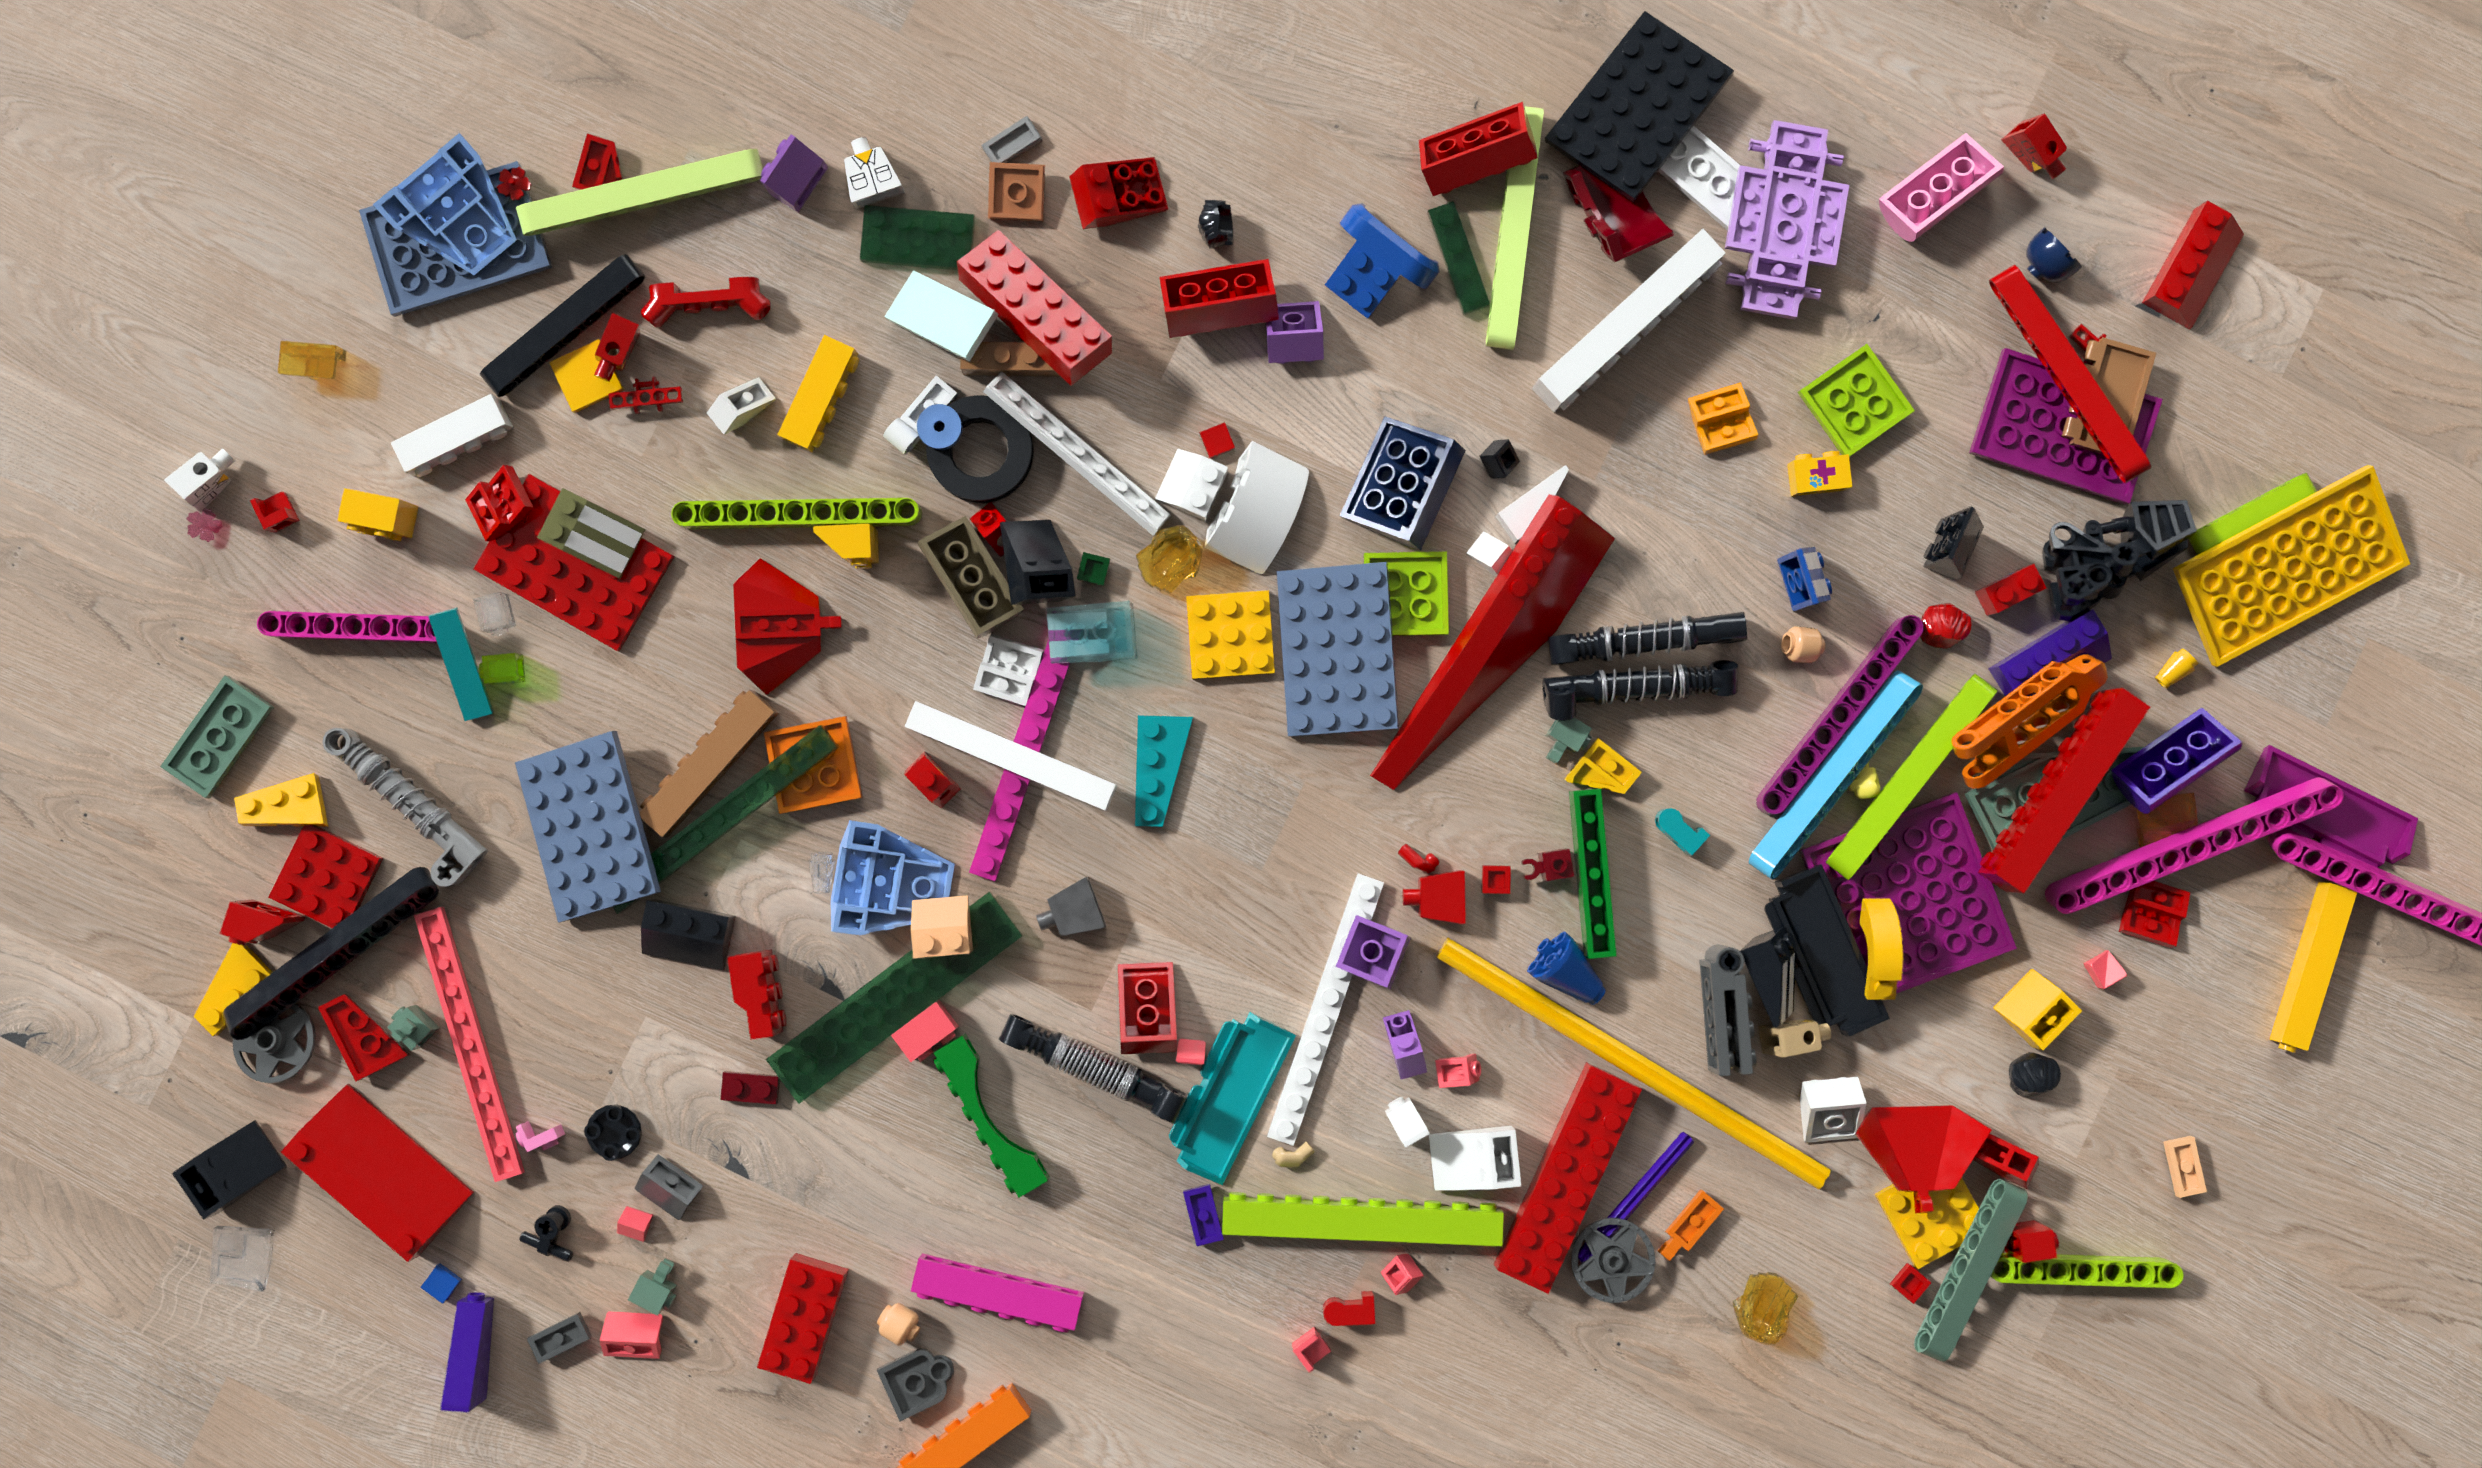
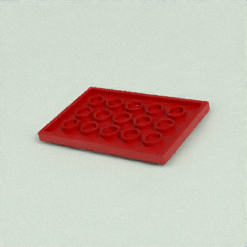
[473,474,675,652]

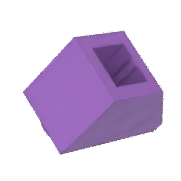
[1383,1010,1427,1080]

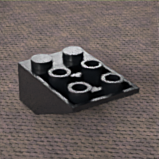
[1923,506,1984,580]
[1000,520,1076,605]
[172,1120,287,1220]

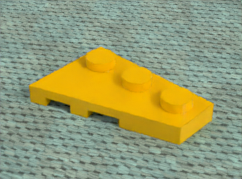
[194,943,273,1036]

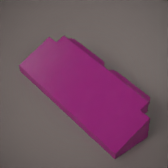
[2244,745,2418,868]

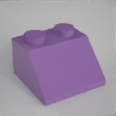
[1265,301,1324,364]
[1335,915,1411,989]

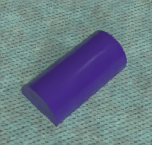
[2111,708,2242,814]

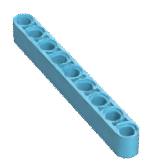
[1749,670,1923,880]

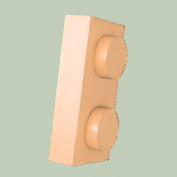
[2163,1136,2207,1198]

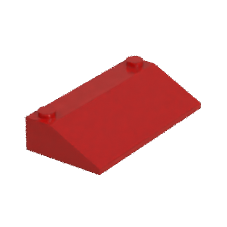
[281,1084,474,1262]

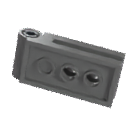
[1699,944,1757,1076]

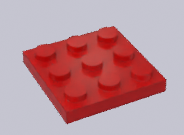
[268,825,384,928]

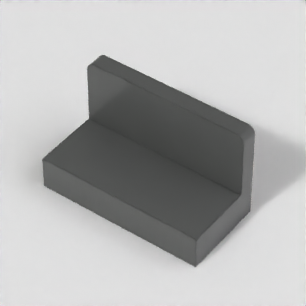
[635,1154,703,1220]

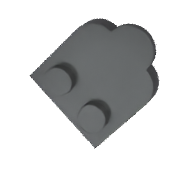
[877,1348,954,1422]

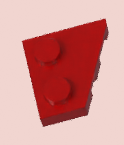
[572,133,623,190]

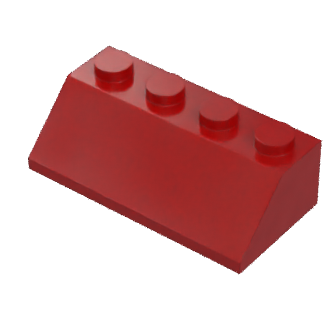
[1419,101,1538,196]
[2142,200,2244,330]

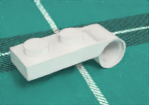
[883,376,958,455]

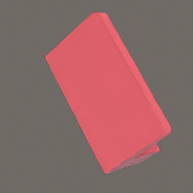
[600,1312,663,1359]

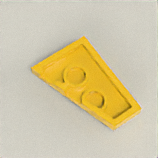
[234,773,328,827]

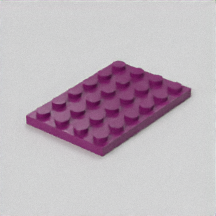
[1969,348,2163,505]

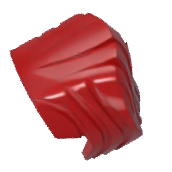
[1920,603,1972,649]

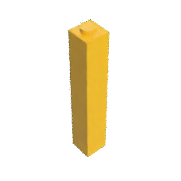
[2269,882,2357,1053]

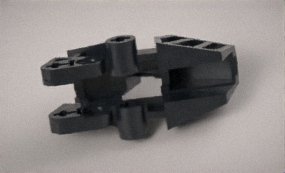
[2042,500,2197,622]

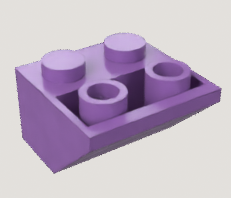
[760,134,828,213]

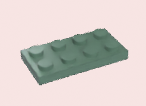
[160,675,274,798]

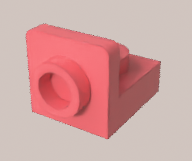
[1435,1054,1481,1088]

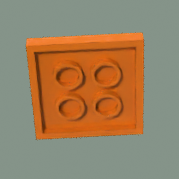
[764,716,863,814]

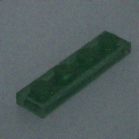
[1427,201,1490,315]

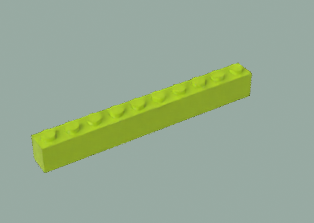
[1222,1192,1504,1246]

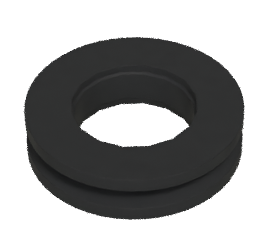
[926,395,1034,503]

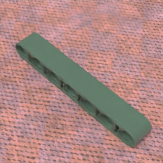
[1914,1179,2028,1362]

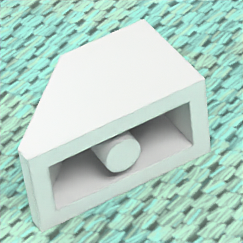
[707,377,776,434]
[1385,1097,1430,1148]

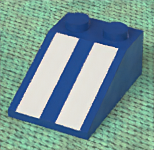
[1777,547,1832,611]

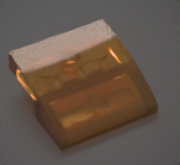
[2136,792,2198,848]

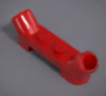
[641,277,771,328]

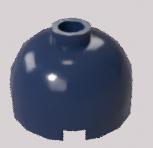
[2026,227,2082,283]

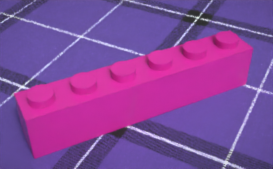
[911,1253,1084,1332]

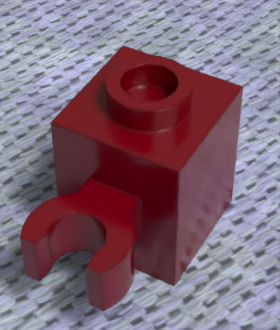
[1521,848,1574,881]

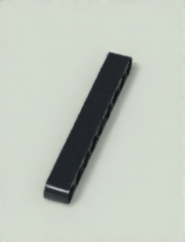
[222,867,439,1040]

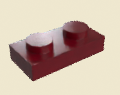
[720,1071,780,1105]

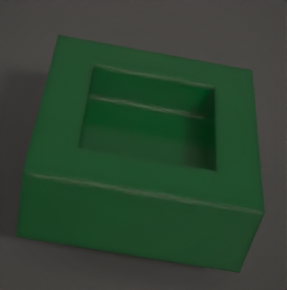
[1077,552,1111,586]

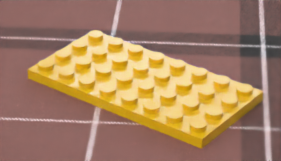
[2172,465,2410,667]

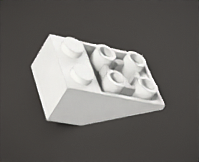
[1429,1126,1521,1191]

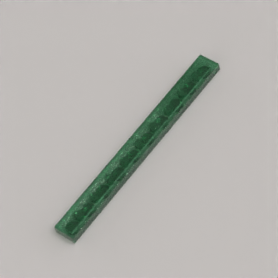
[612,725,839,914]

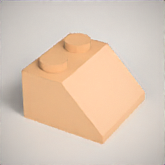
[911,895,973,958]

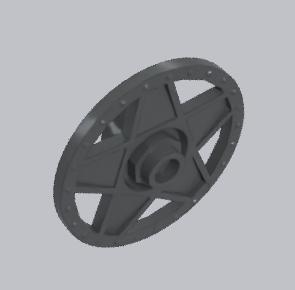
[233,1003,316,1083]
[1571,1218,1655,1303]

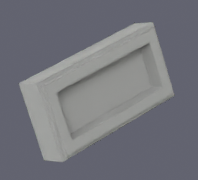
[981,116,1043,163]

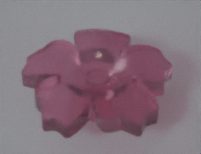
[186,508,223,542]

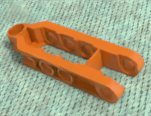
[1951,654,2108,789]

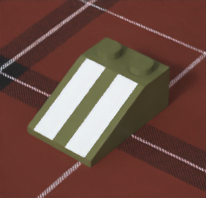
[537,488,646,579]

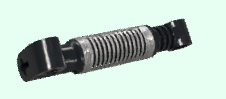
[999,1014,1188,1124]

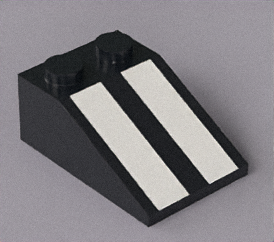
[1740,926,1796,1028]

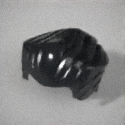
[1198,200,1233,249]
[2009,1052,2061,1096]

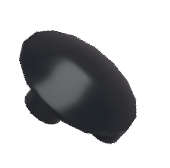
[584,1104,642,1161]

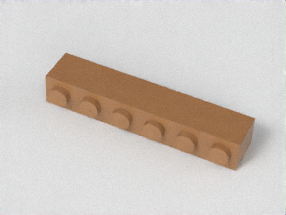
[639,690,779,837]

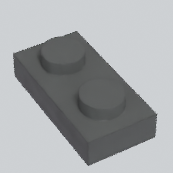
[527,1312,592,1364]

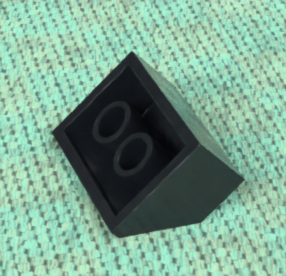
[641,899,736,970]

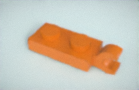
[1658,1189,1724,1261]

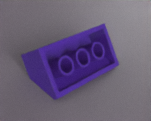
[1988,609,2112,710]

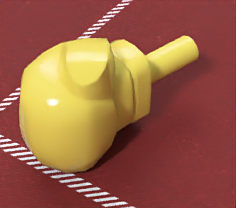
[1849,762,1880,799]

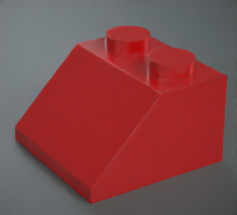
[220,900,306,945]

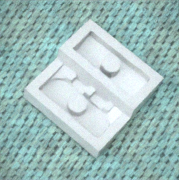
[973,634,1044,706]

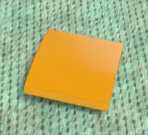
[1688,382,1758,455]

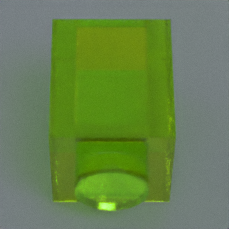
[479,653,525,685]

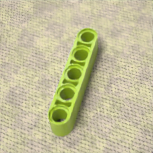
[2188,473,2317,555]

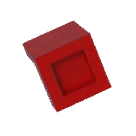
[250,492,300,533]

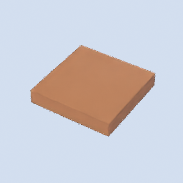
[988,162,1046,221]

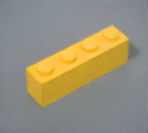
[777,335,859,453]

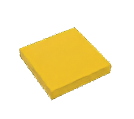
[549,339,624,413]

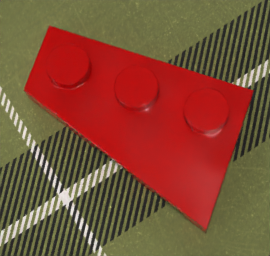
[318,994,410,1082]

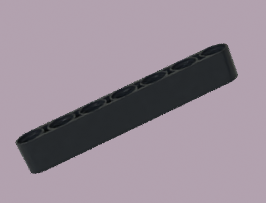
[480,254,645,397]

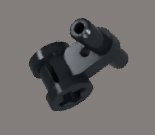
[519,1205,573,1262]

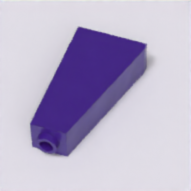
[441,1292,494,1412]

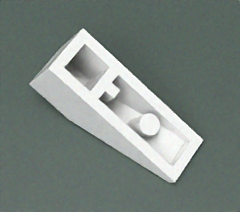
[1495,465,1569,543]

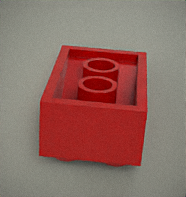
[1117,962,1177,1055]

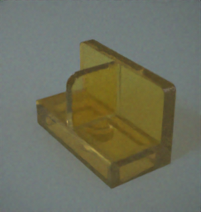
[278,341,346,380]

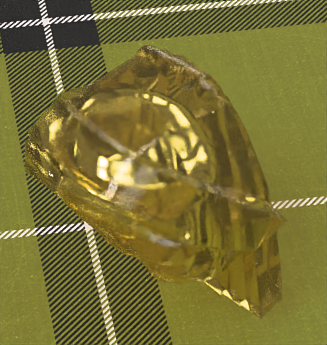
[1136,525,1203,593]
[1733,1272,1798,1345]

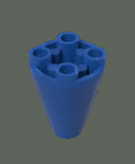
[1527,931,1606,1005]

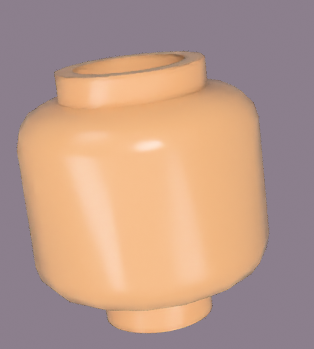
[1781,626,1825,663]
[877,1303,920,1346]

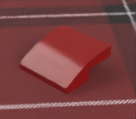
[465,464,533,542]
[2119,881,2191,949]

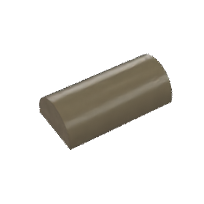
[918,516,1024,639]

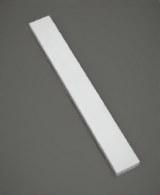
[983,372,1171,536]
[905,701,1117,811]

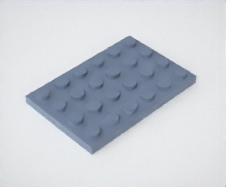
[359,161,552,317]
[1277,562,1399,737]
[515,731,661,923]

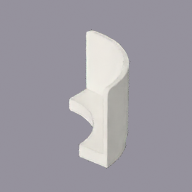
[1204,441,1309,574]

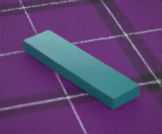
[428,608,493,721]

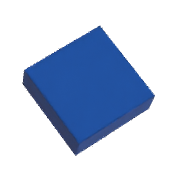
[420,1263,462,1304]

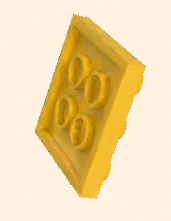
[1186,590,1275,679]
[1874,1178,1979,1269]

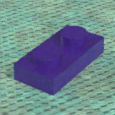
[1183,1184,1224,1246]

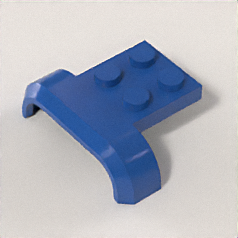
[1325,203,1440,319]

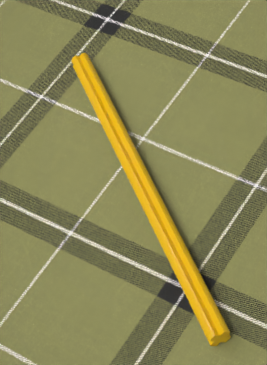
[1436,938,1831,1189]

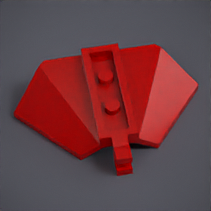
[733,558,842,696]
[1855,1105,1992,1214]

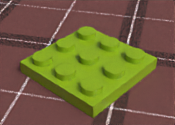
[1797,344,1915,457]
[1363,551,1449,636]

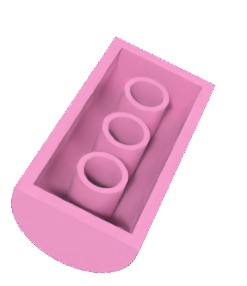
[1879,133,2004,242]

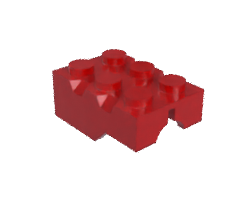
[727,949,787,1040]

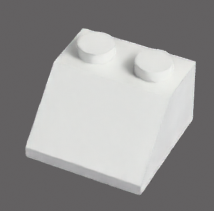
[1155,449,1228,522]
[1800,1077,1867,1143]

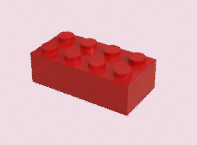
[1159,259,1279,338]
[757,1253,849,1384]

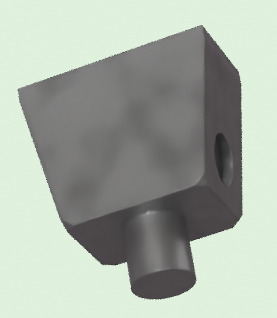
[1036,877,1106,936]

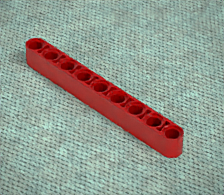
[1989,265,2151,483]

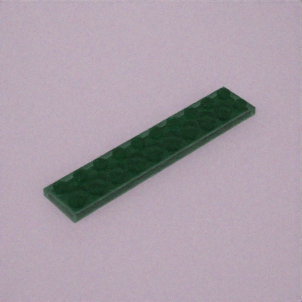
[765,891,1023,1104]

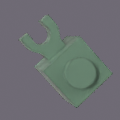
[1545,718,1592,763]
[387,1005,440,1051]
[628,1258,677,1316]

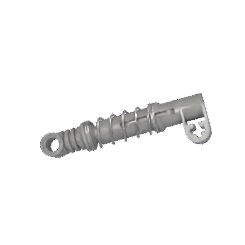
[322,728,488,887]

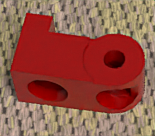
[1322,1291,1375,1326]

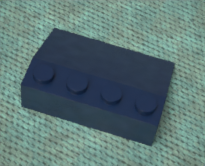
[1340,416,1466,551]

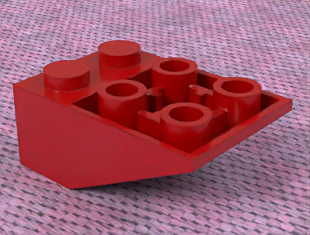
[1069,157,1168,229]

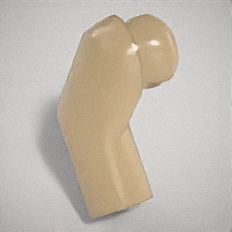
[1272,1141,1315,1168]

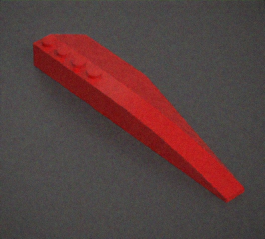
[1370,494,1615,790]

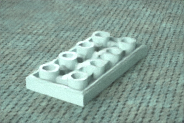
[885,270,999,361]

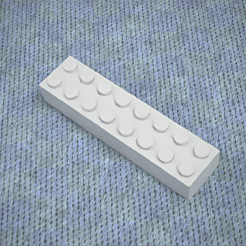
[1532,229,1725,412]

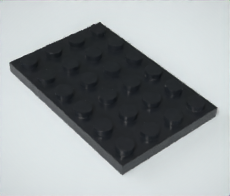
[1545,11,1734,202]

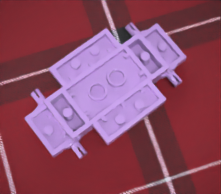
[1725,120,1849,320]

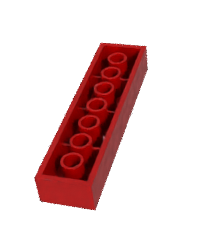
[1978,688,2150,894]
[1494,1062,1642,1294]

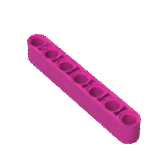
[257,611,437,643]

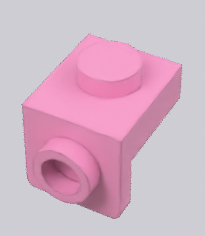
[516,1121,565,1152]

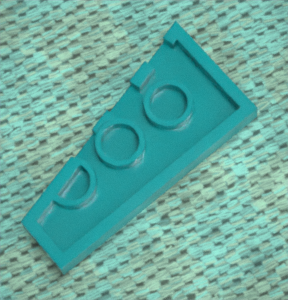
[1135,715,1193,827]

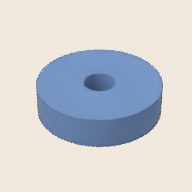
[917,404,963,450]

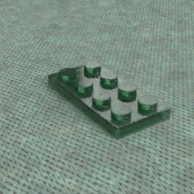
[860,205,975,270]

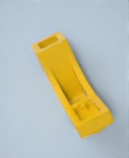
[1860,899,1903,1000]

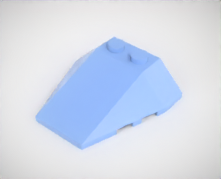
[373,133,517,275]
[831,820,955,935]

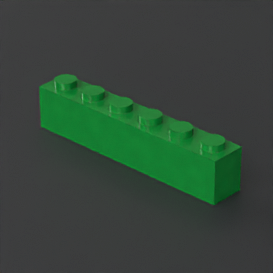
[1569,789,1617,959]

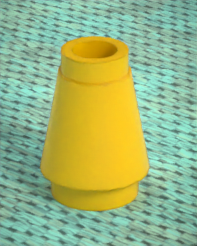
[2154,648,2198,689]

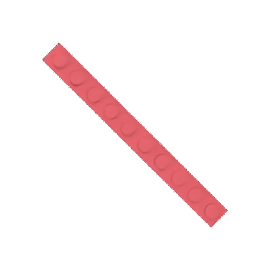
[414,907,525,1182]

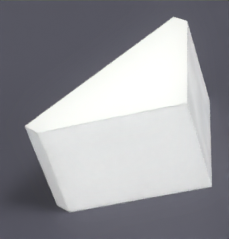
[1466,532,1513,577]

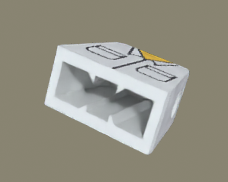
[844,137,905,209]
[164,448,235,513]

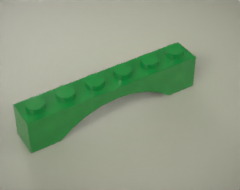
[933,1033,1050,1198]

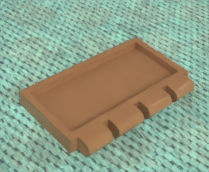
[2062,337,2156,455]

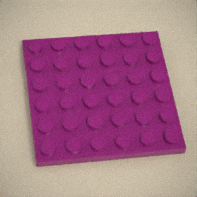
[1800,792,2017,994]

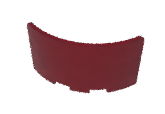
[1563,165,1674,262]

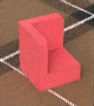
[1292,1327,1331,1373]

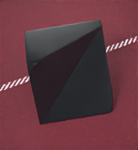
[1479,439,1520,479]

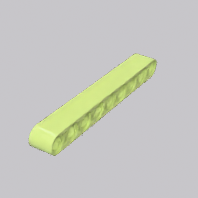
[1486,106,1544,350]
[516,149,763,236]

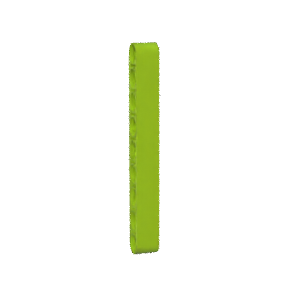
[671,498,922,529]
[1825,673,1998,880]

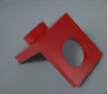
[970,502,1007,557]

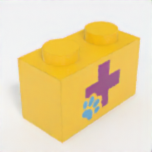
[1787,451,1852,497]

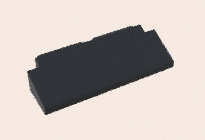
[1764,864,1890,1037]

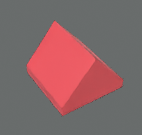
[617,1206,653,1242]

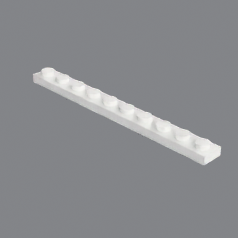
[1267,873,1384,1146]

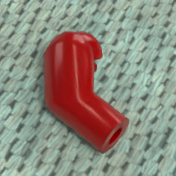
[1398,844,1440,873]

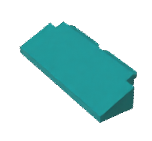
[1169,1012,1296,1185]

